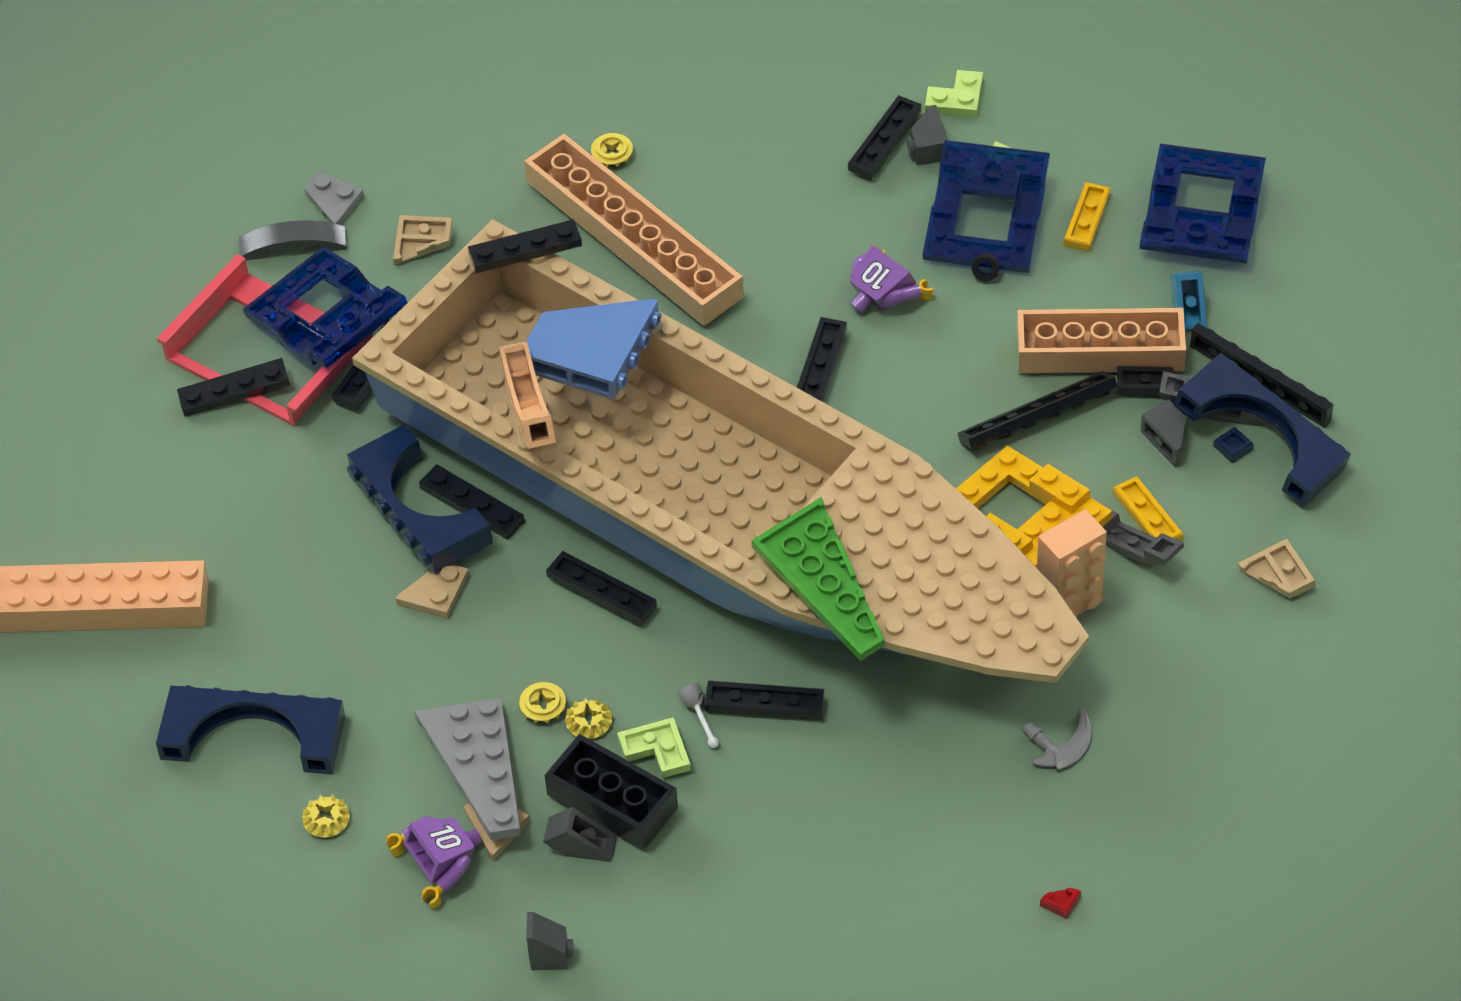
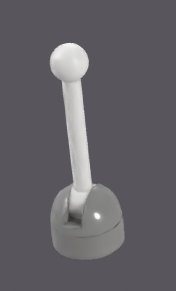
[679,683,719,748]

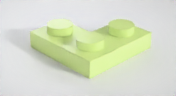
[925,70,983,117]
[617,717,691,778]

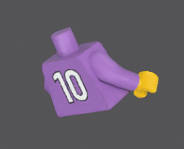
[850,245,934,314]
[386,816,481,909]

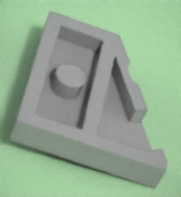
[305,171,364,225]

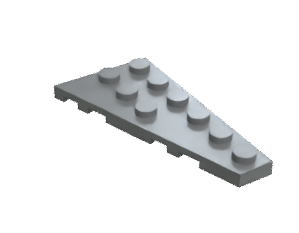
[414,698,521,840]

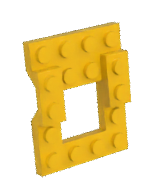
[956,445,1113,568]

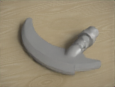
[1023,708,1091,771]

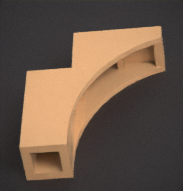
[498,341,556,449]

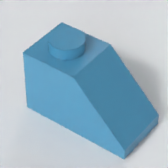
[1170,271,1207,330]

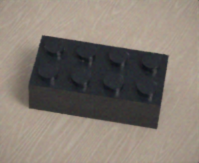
[544,734,678,850]

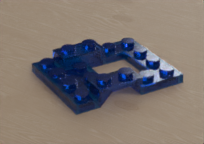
[922,140,1050,273]
[1139,144,1266,264]
[243,246,408,368]

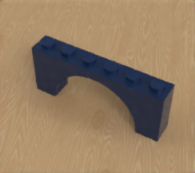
[1174,353,1351,507]
[347,424,493,574]
[156,685,346,775]

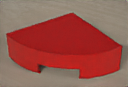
[1040,888,1081,919]

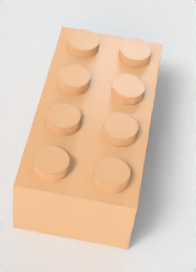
[1037,509,1107,617]

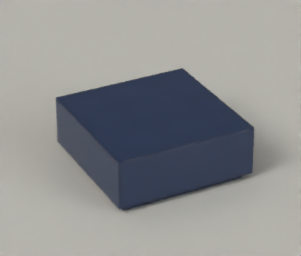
[1213,427,1254,463]

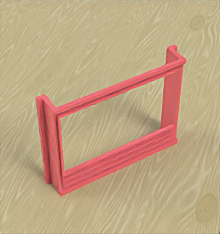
[157,254,375,427]

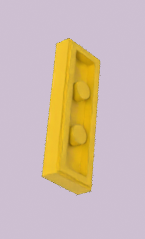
[1063,182,1111,252]
[1113,476,1183,541]

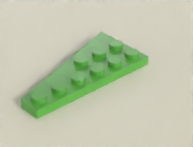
[752,497,884,661]

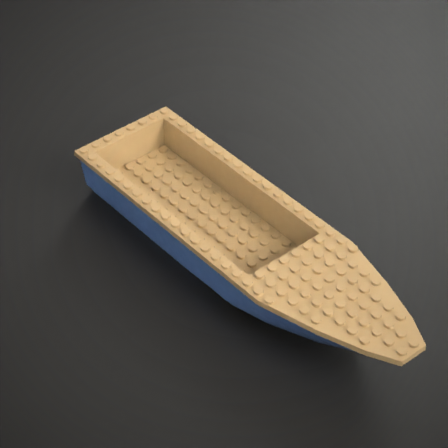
[352,219,1089,683]

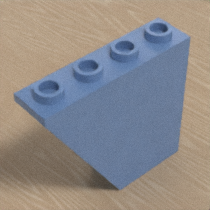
[526,298,662,400]

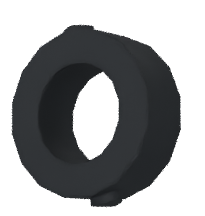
[972,253,999,281]

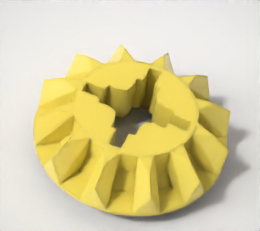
[591,133,633,168]
[519,682,566,724]
[565,697,612,739]
[302,794,350,838]

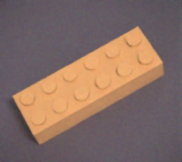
[1017,308,1186,373]

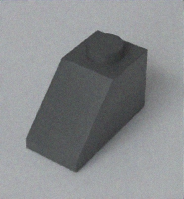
[907,105,947,166]
[1141,399,1186,467]
[543,807,616,862]
[526,912,574,970]

